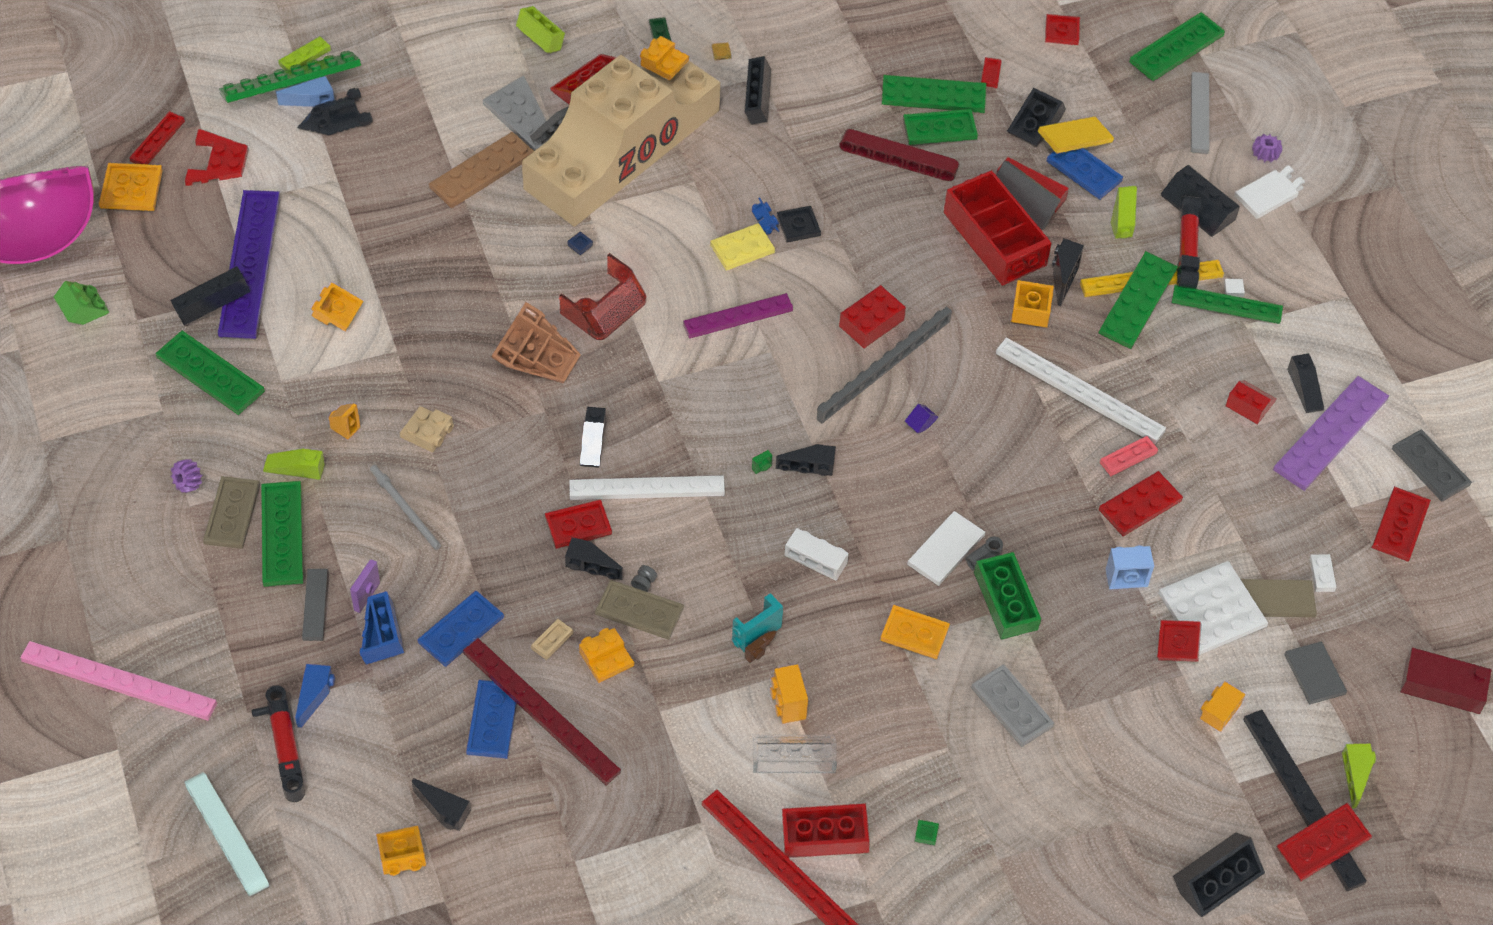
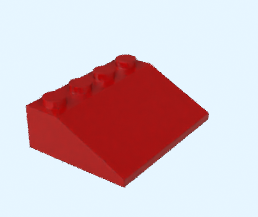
[550,54,632,104]

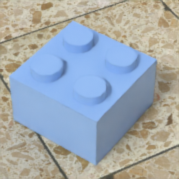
[1105,545,1154,589]

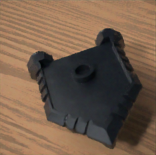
[298,88,373,135]

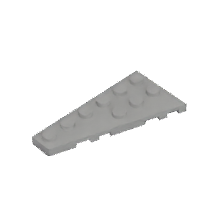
[483,75,553,151]

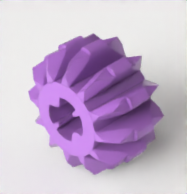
[1252,133,1283,163]
[170,459,203,493]

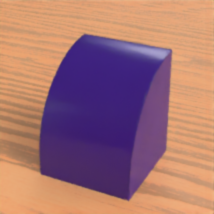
[905,404,938,433]

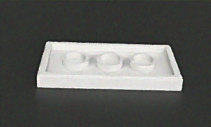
[907,511,985,586]

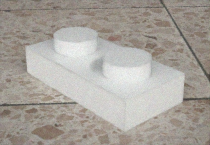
[1309,554,1337,592]

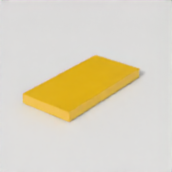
[1038,116,1114,153]

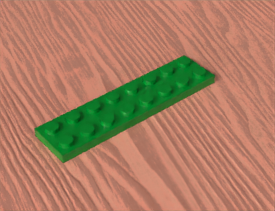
[219,51,361,103]

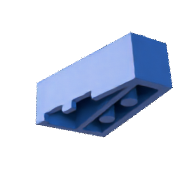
[360,591,405,664]

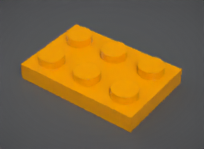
[880,605,950,659]

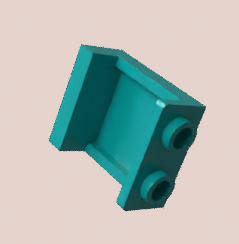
[732,593,783,653]

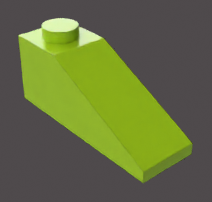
[1110,186,1137,239]
[263,448,325,480]
[1342,743,1376,809]

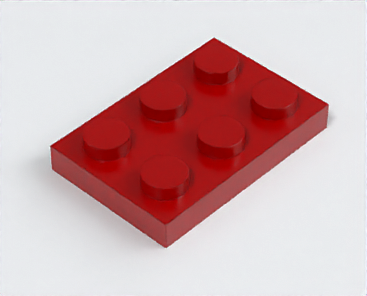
[545,499,612,549]

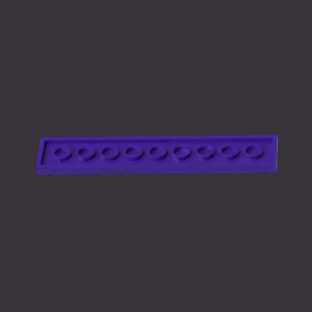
[218,190,280,339]

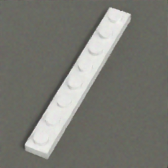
[569,476,725,500]

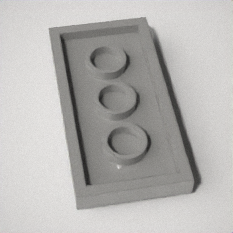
[971,664,1054,747]

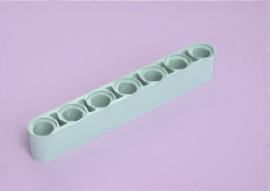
[184,772,269,896]

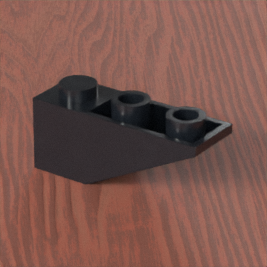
[775,444,836,476]
[565,537,623,580]

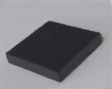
[777,205,821,243]

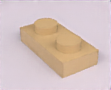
[531,619,573,660]

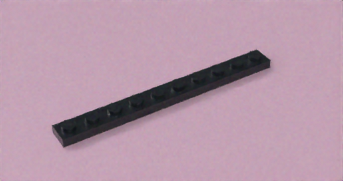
[1243,710,1367,892]

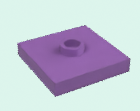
[350,559,380,613]

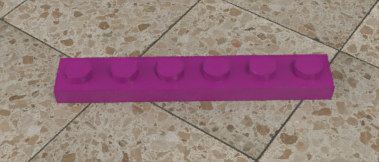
[683,293,793,339]

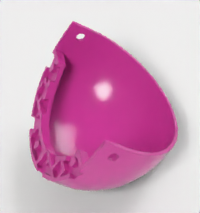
[0,165,94,264]

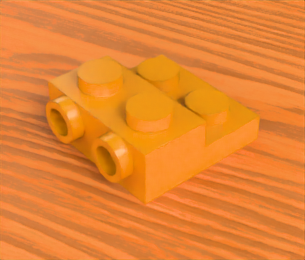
[640,36,689,80]
[311,282,364,331]
[579,628,634,683]
[376,825,426,876]

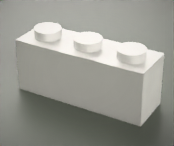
[784,528,848,580]

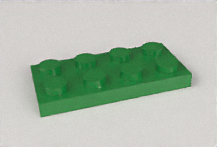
[903,109,978,145]

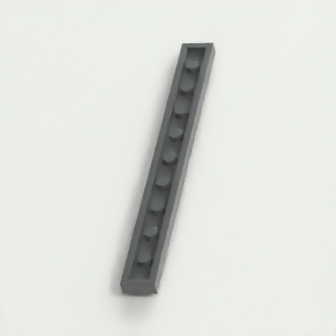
[816,306,952,424]

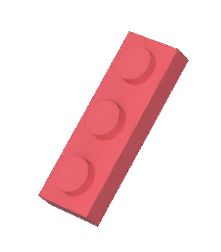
[1100,436,1158,477]

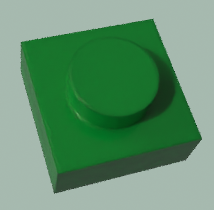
[752,450,772,474]
[914,819,939,846]

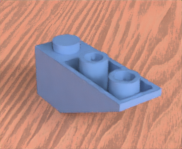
[276,76,334,107]

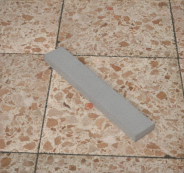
[1191,72,1209,154]

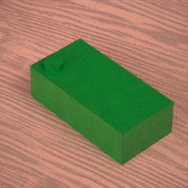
[974,552,1041,640]

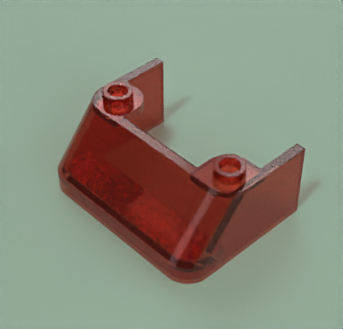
[559,253,647,340]

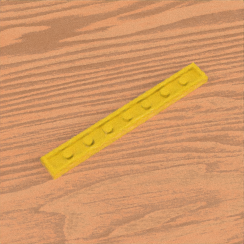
[1080,260,1224,297]

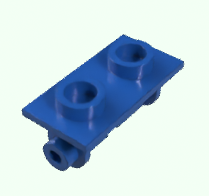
[752,197,780,234]

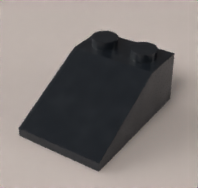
[1007,87,1066,147]
[1052,238,1084,307]

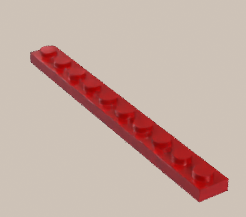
[702,789,858,925]

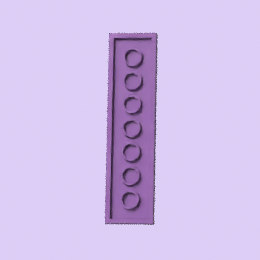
[1273,376,1389,491]

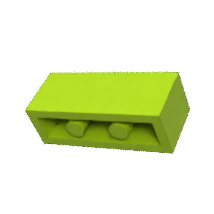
[516,6,565,53]

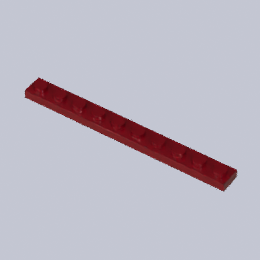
[463,638,621,786]

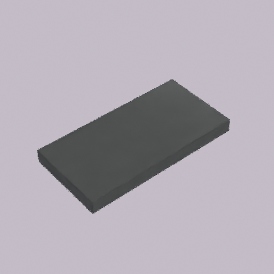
[996,161,1061,230]
[1392,429,1472,502]

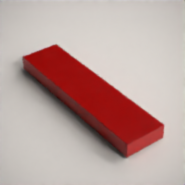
[129,111,185,165]

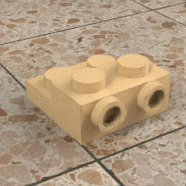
[400,406,454,453]

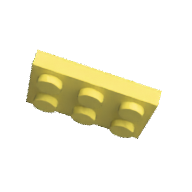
[710,223,775,271]

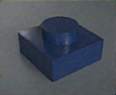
[567,231,593,255]

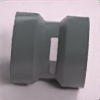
[631,565,657,592]

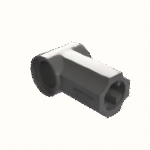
[965,536,1003,571]

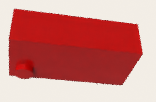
[782,803,869,858]

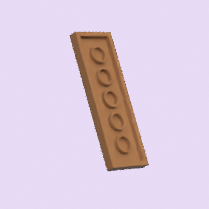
[429,131,534,209]

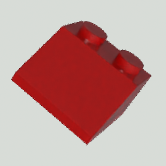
[1225,380,1277,425]

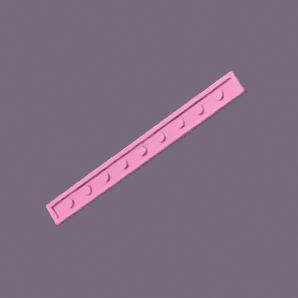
[20,641,217,721]

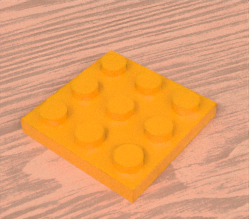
[99,163,163,211]

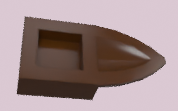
[745,630,776,663]

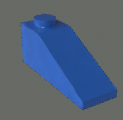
[295,664,335,728]

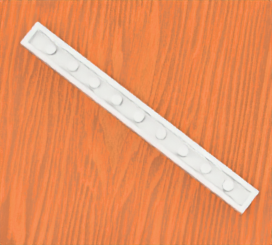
[996,337,1166,444]

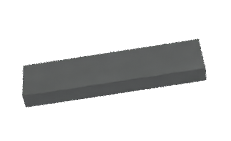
[302,569,328,641]

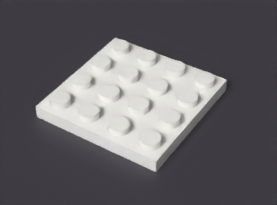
[1159,561,1268,655]

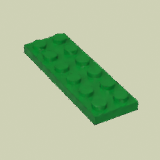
[1129,12,1225,81]
[881,75,986,113]
[1098,251,1178,349]
[155,330,265,415]
[261,481,304,587]

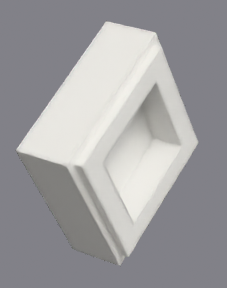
[1224,279,1245,297]

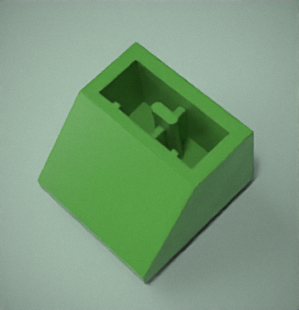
[53,281,109,325]

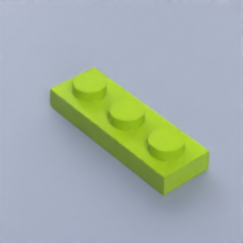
[278,36,331,70]

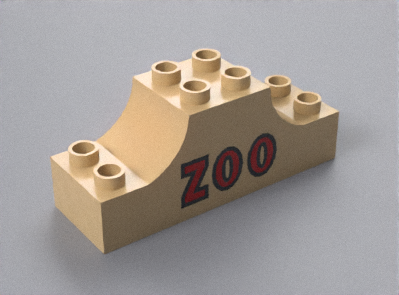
[522,55,720,227]

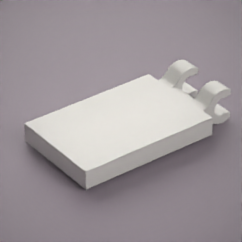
[1234,165,1305,219]

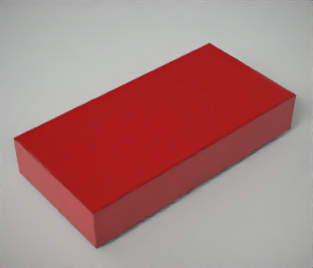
[981,57,1002,88]

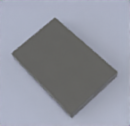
[1284,641,1347,705]

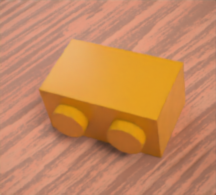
[1200,682,1246,732]

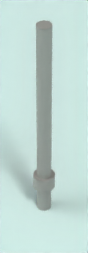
[370,465,441,550]

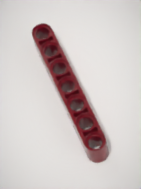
[839,129,959,181]

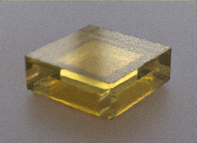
[712,42,731,61]

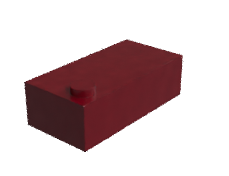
[1400,647,1492,714]

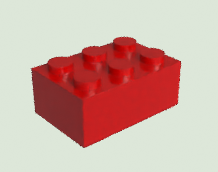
[839,285,906,349]

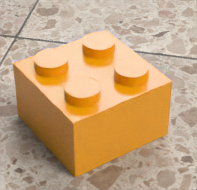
[1011,280,1054,328]
[770,664,808,724]

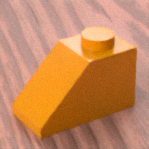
[329,403,361,440]

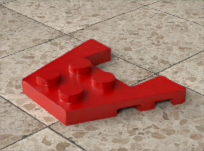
[185,129,248,186]

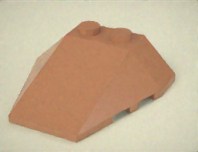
[491,302,581,383]

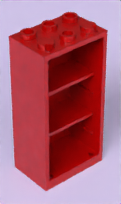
[943,170,1052,286]

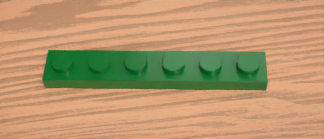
[1171,285,1283,324]

